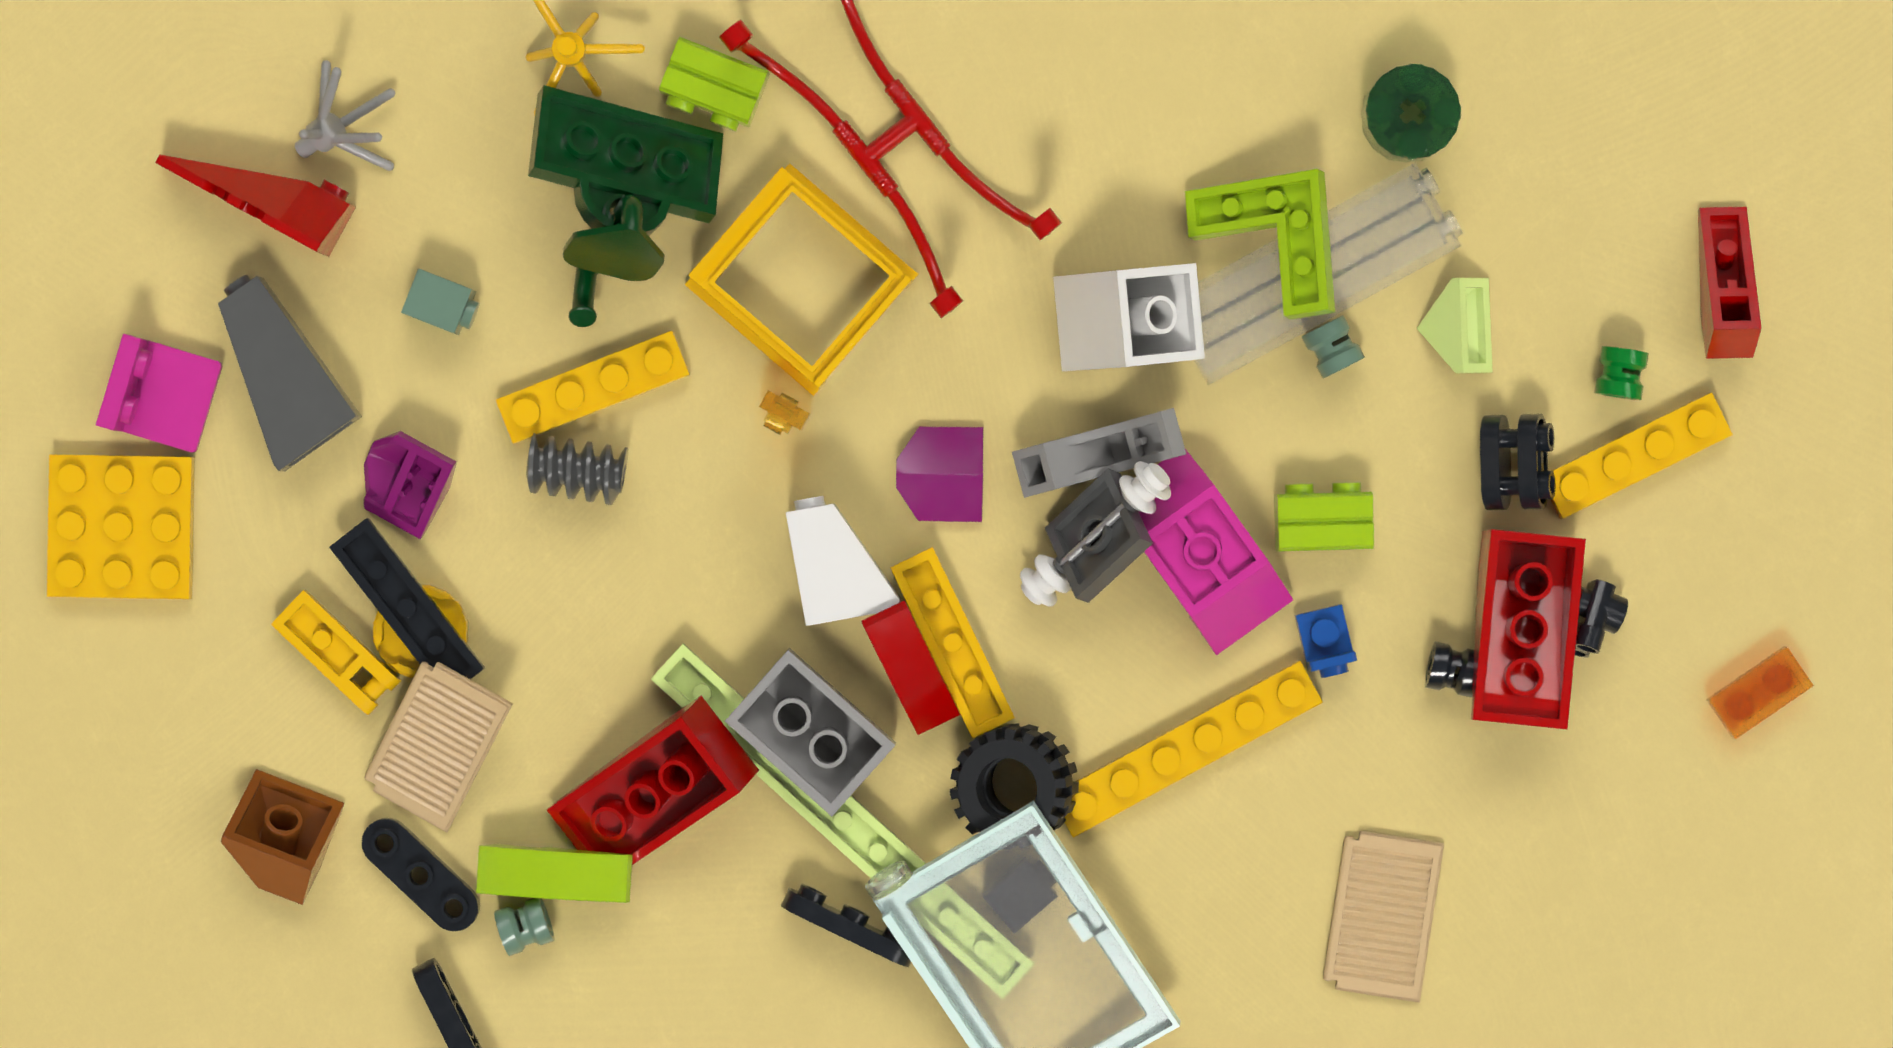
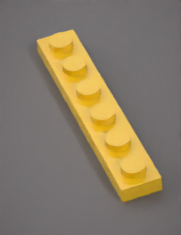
[1064,660,1323,838]

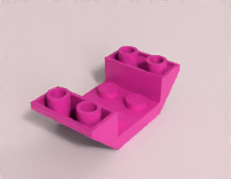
[1138,449,1293,655]

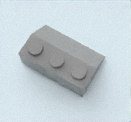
[725,648,896,817]

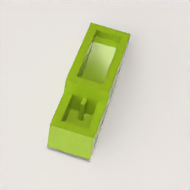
[476,844,632,903]

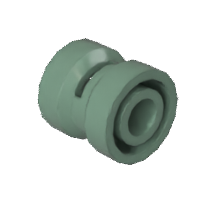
[1302,315,1365,379]
[494,898,555,956]

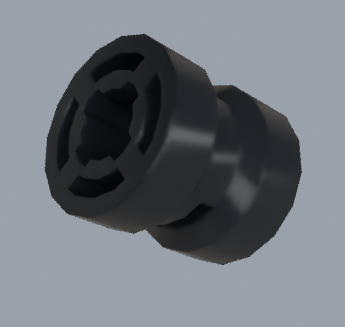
[1425,642,1474,697]

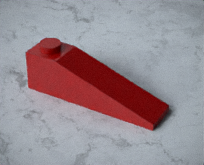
[155,154,356,257]

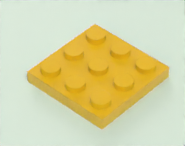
[47,454,195,599]

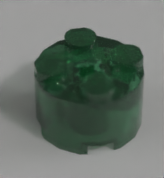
[1361,64,1461,163]

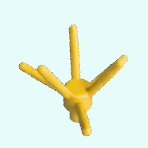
[525,0,645,116]

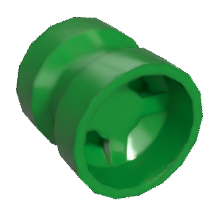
[1594,346,1649,400]

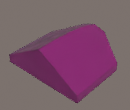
[896,426,983,522]
[364,431,457,539]

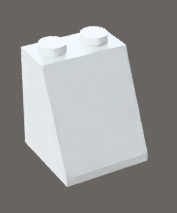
[1053,263,1205,371]
[786,496,901,626]

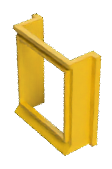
[685,163,919,396]

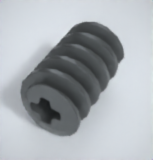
[526,433,628,505]

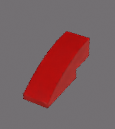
[861,600,960,735]

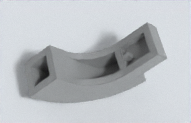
[1012,408,1186,498]

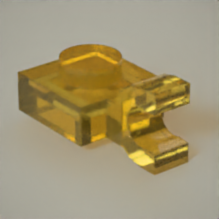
[759,390,811,435]

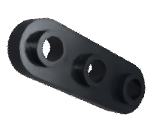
[362,818,480,931]
[781,884,911,967]

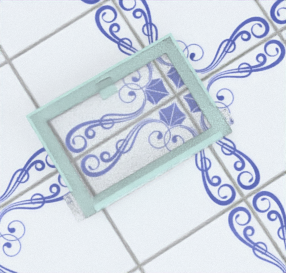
[865,801,1181,1048]

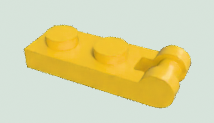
[271,590,401,715]

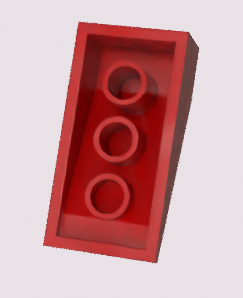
[1471,529,1586,730]
[547,696,759,865]

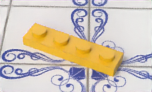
[496,331,690,444]
[1551,392,1733,519]
[890,547,1015,739]

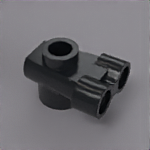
[1575,579,1628,658]

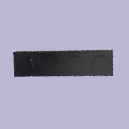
[329,518,485,680]

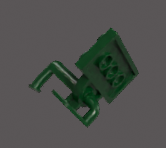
[528,85,723,327]

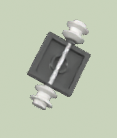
[1020,461,1171,606]

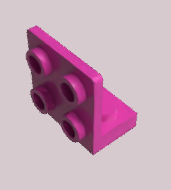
[96,334,223,452]

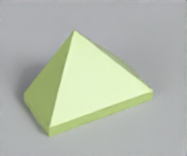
[1417,278,1493,373]

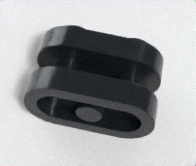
[1480,414,1556,510]

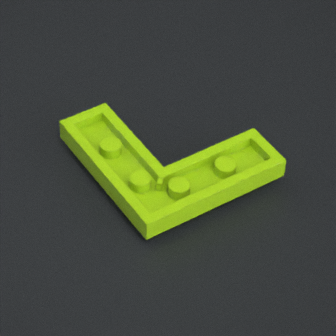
[1185,169,1335,319]

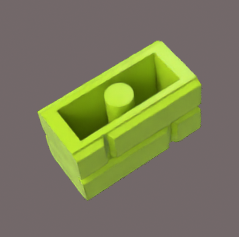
[659,37,770,132]
[1274,482,1374,552]

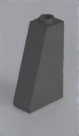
[218,275,362,472]

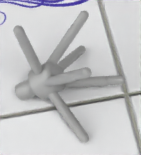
[295,60,395,171]

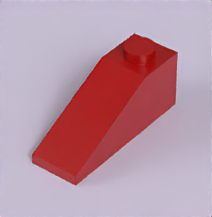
[1698,207,1762,359]

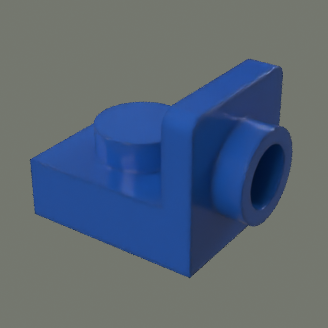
[1294,604,1358,678]

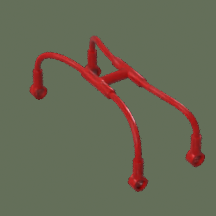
[719,0,1062,318]

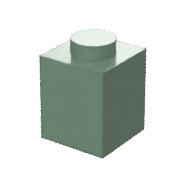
[401,268,480,335]

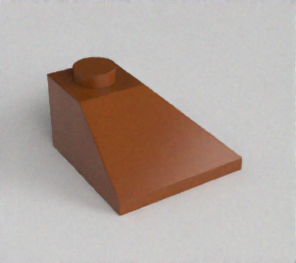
[221,769,345,905]

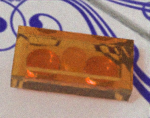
[1706,646,1814,739]

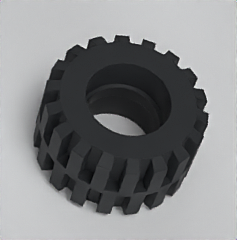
[950,723,1079,848]

